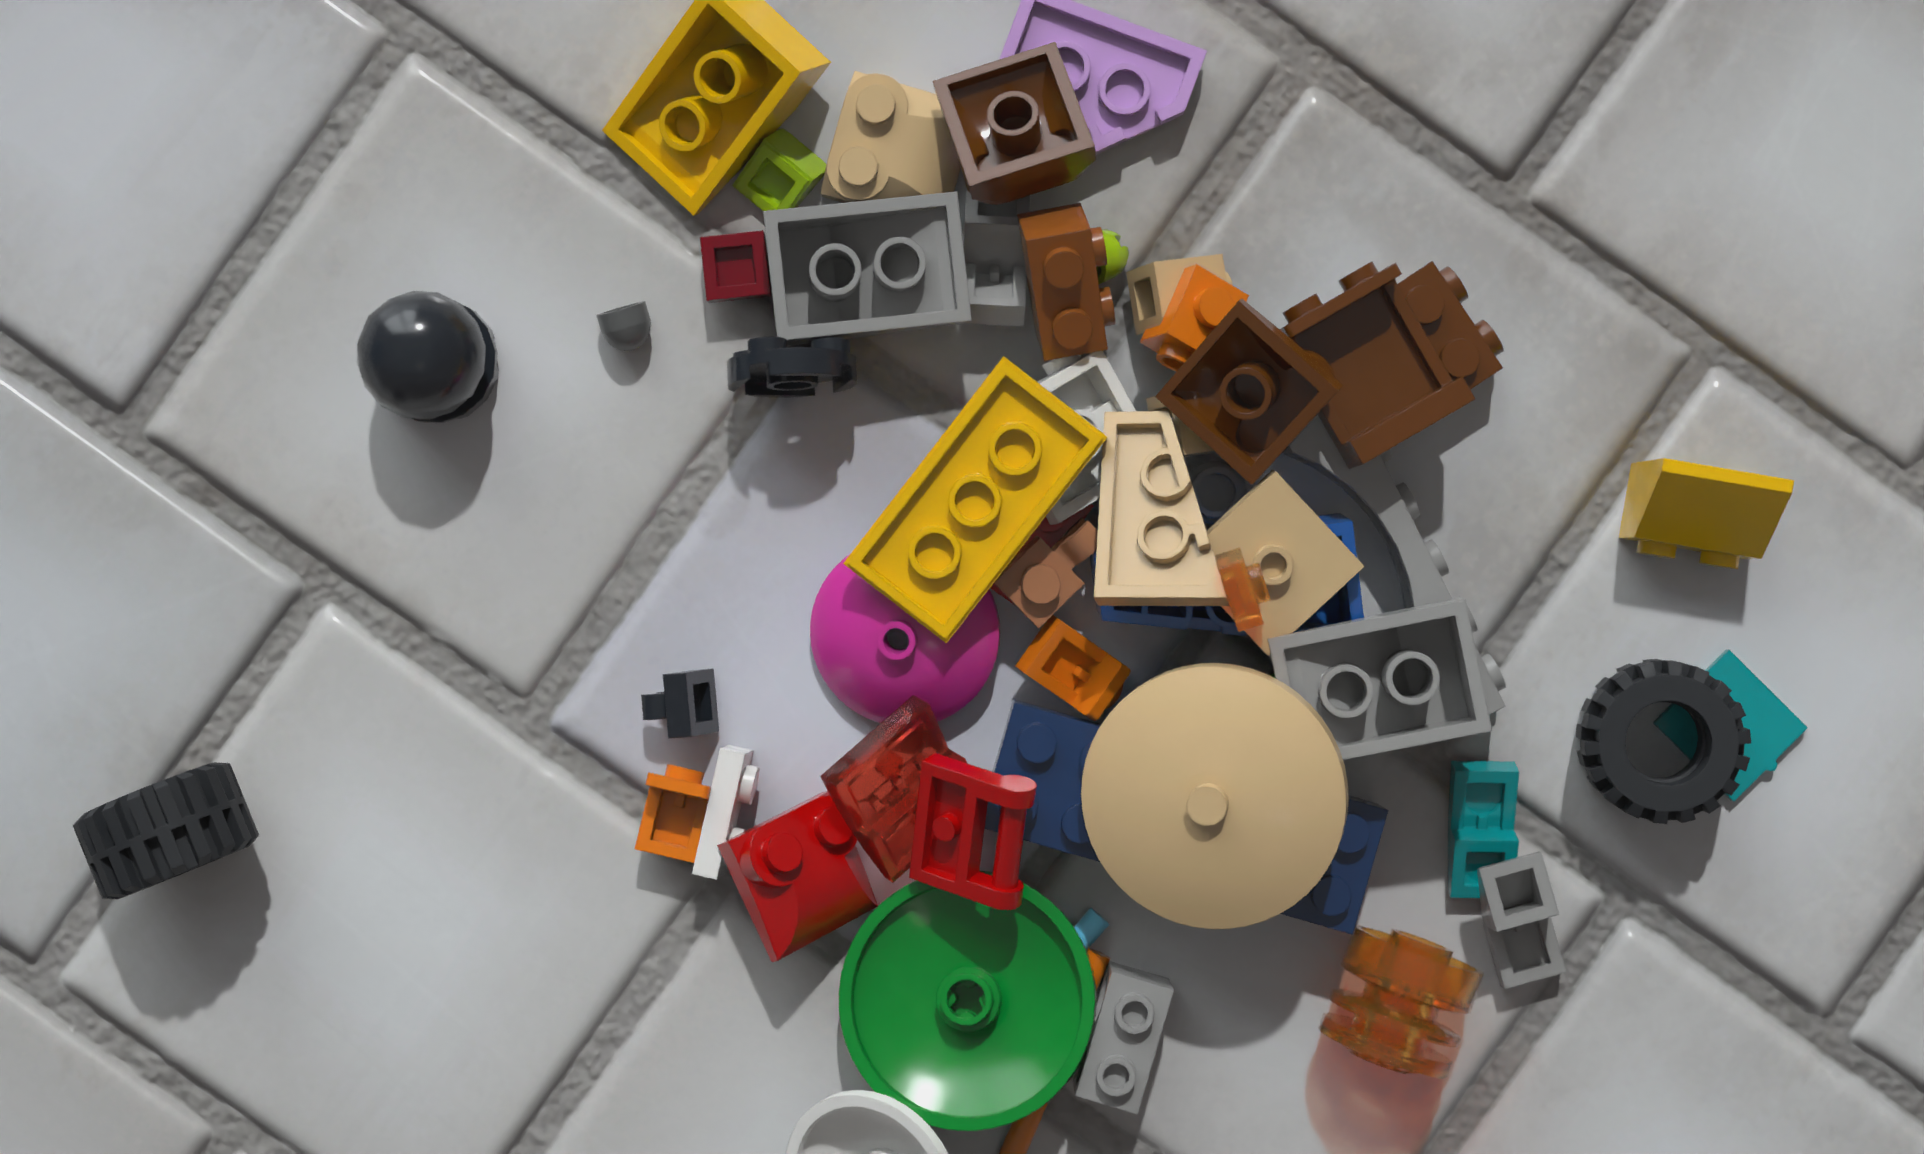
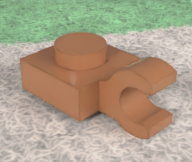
[994,518,1098,628]

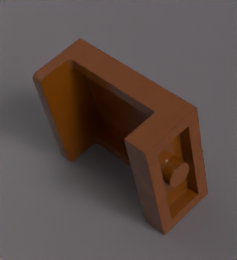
[1280,261,1475,469]

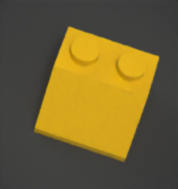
[1618,458,1794,569]

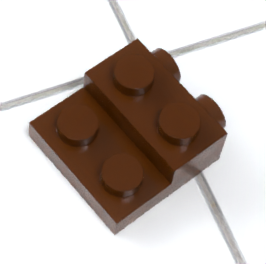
[1398,261,1504,390]

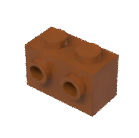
[1017,203,1116,361]

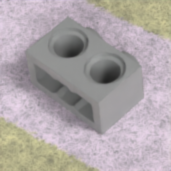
[1072,961,1174,1115]

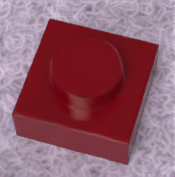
[700,230,772,303]

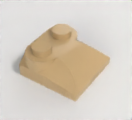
[820,71,961,203]

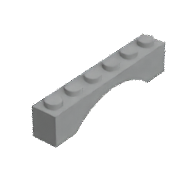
[1284,415,1506,715]

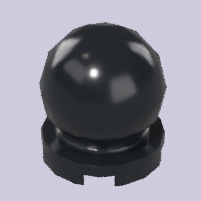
[357,291,499,423]

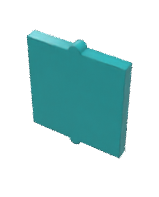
[1653,649,1808,802]

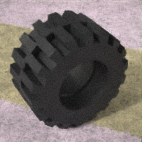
[1576,659,1751,824]
[73,762,259,899]

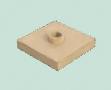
[1207,469,1365,656]

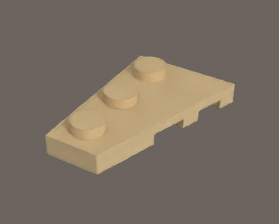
[1094,411,1230,606]

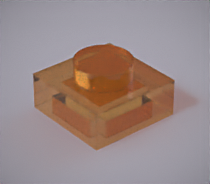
[1215,547,1271,632]

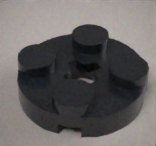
[727,337,857,398]

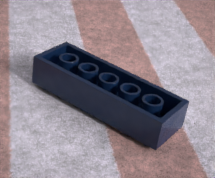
[985,699,1389,935]

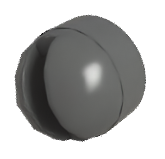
[596,301,651,351]

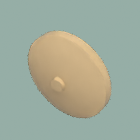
[1081,663,1349,929]

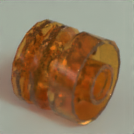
[1318,925,1484,1079]

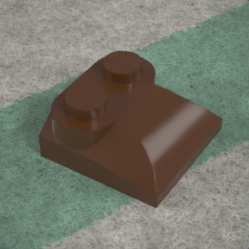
[932,42,1097,205]
[1155,299,1343,485]

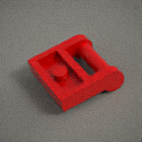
[909,753,1037,910]

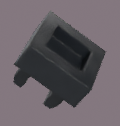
[641,668,719,739]

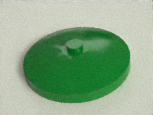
[839,870,1097,1131]

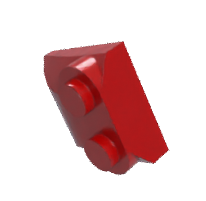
[717,790,878,962]

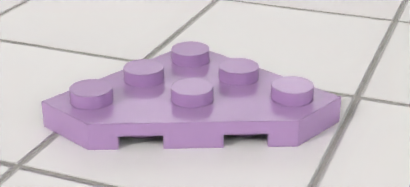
[960,0,1207,168]

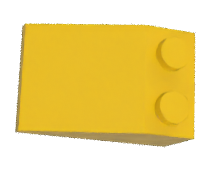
[602,0,831,216]

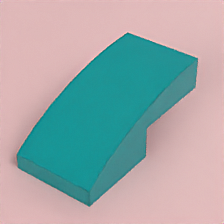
[1448,761,1519,898]

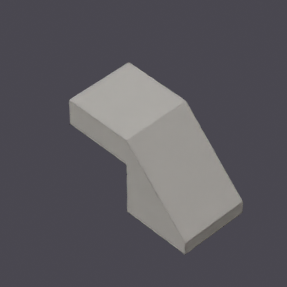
[961,190,1030,326]
[1477,851,1566,989]

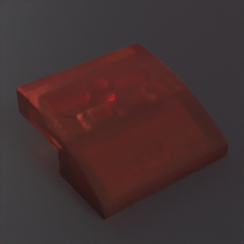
[820,695,967,883]

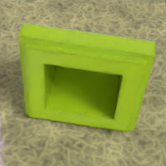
[732,128,826,211]

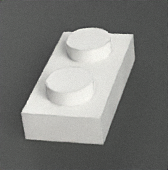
[692,745,760,880]

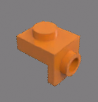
[1140,264,1249,372]
[1015,615,1131,721]
[634,764,711,863]

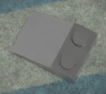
[763,191,972,346]
[1267,599,1492,760]

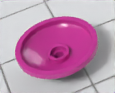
[810,554,1000,727]

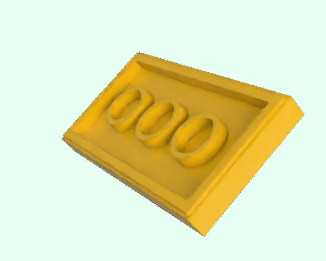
[843,356,1107,643]

